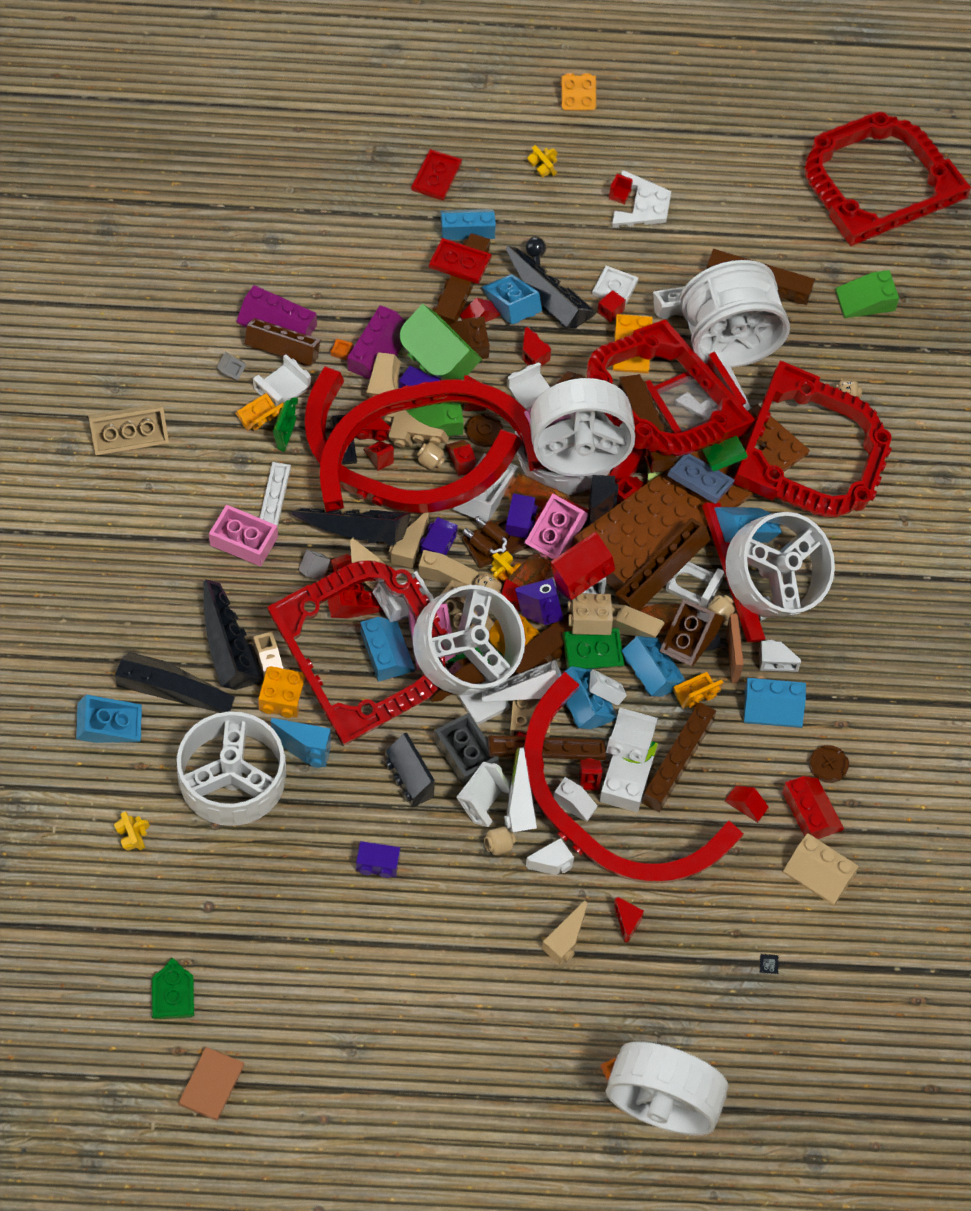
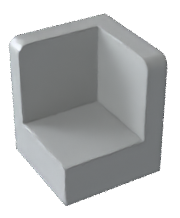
[217,351,246,380]
[299,549,330,580]

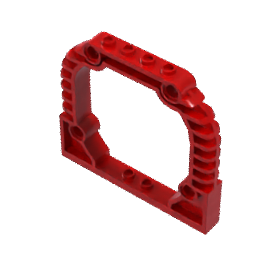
[805,112,971,246]
[586,319,756,457]
[733,360,892,518]
[267,560,448,747]

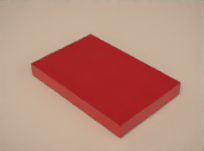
[411,149,462,201]
[429,238,492,284]

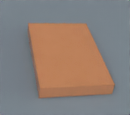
[726,614,744,683]
[179,1047,245,1121]

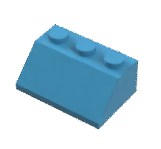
[440,209,496,240]
[715,507,782,543]
[360,617,415,682]
[622,636,686,697]
[562,666,617,730]
[744,678,806,728]

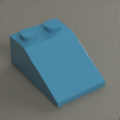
[482,274,542,324]
[76,694,142,743]
[271,718,331,768]

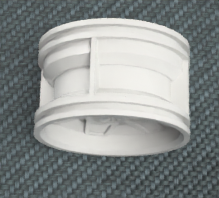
[680,260,790,368]

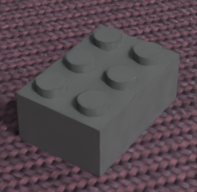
[434,713,499,787]

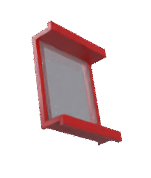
[646,351,746,433]

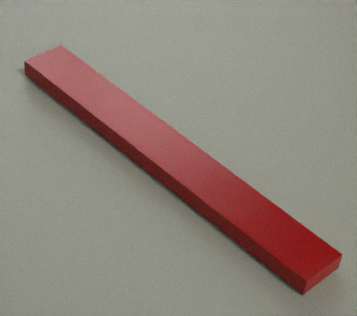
[702,503,766,643]

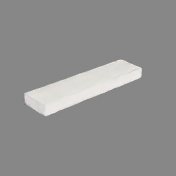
[260,462,291,528]

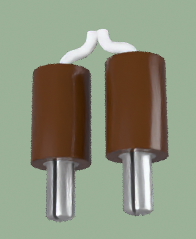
[463,516,509,556]

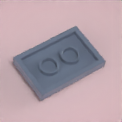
[668,454,735,504]

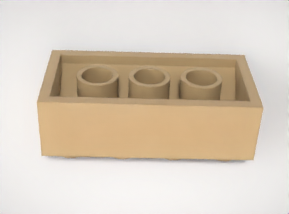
[88,403,169,455]

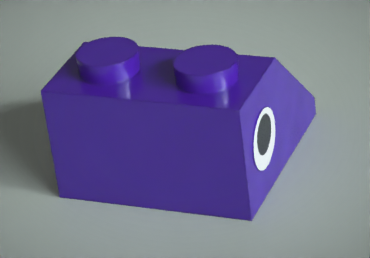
[515,578,564,625]

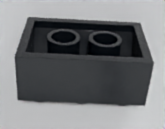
[588,475,619,526]
[384,732,435,807]

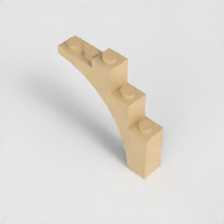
[367,353,449,447]

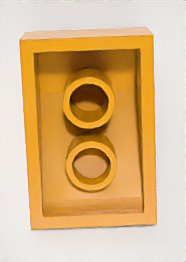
[613,314,653,374]

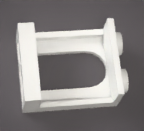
[665,562,724,609]

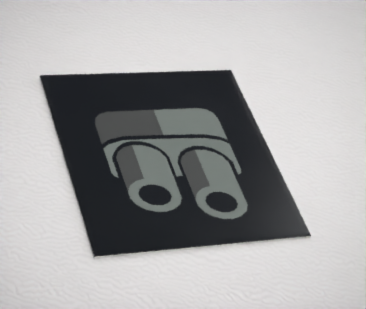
[760,954,779,974]

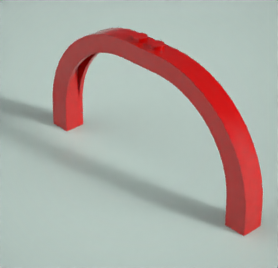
[305,366,521,513]
[320,379,546,512]
[525,672,744,883]

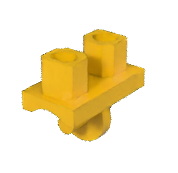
[527,145,558,178]
[491,551,525,583]
[114,811,150,851]

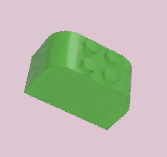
[400,303,482,380]

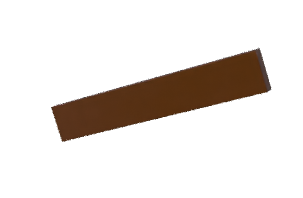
[488,735,606,760]

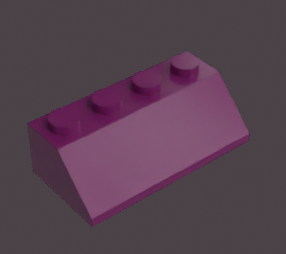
[237,285,317,336]
[347,305,406,379]

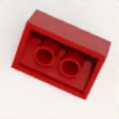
[550,532,616,600]
[782,776,844,839]

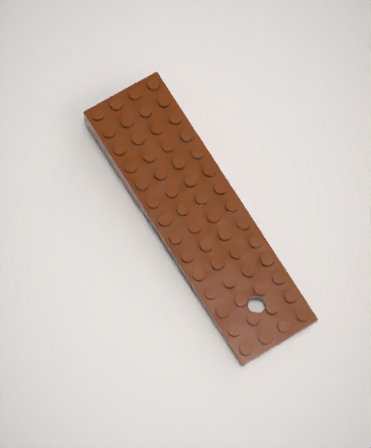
[572,404,810,592]

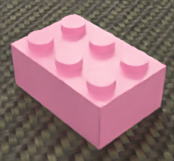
[209,505,278,567]

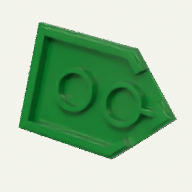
[273,396,298,452]
[152,957,194,1020]

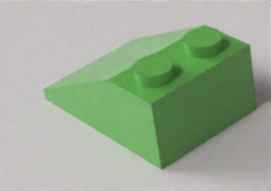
[835,270,899,318]
[406,402,464,436]

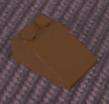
[449,317,490,359]
[660,598,724,667]

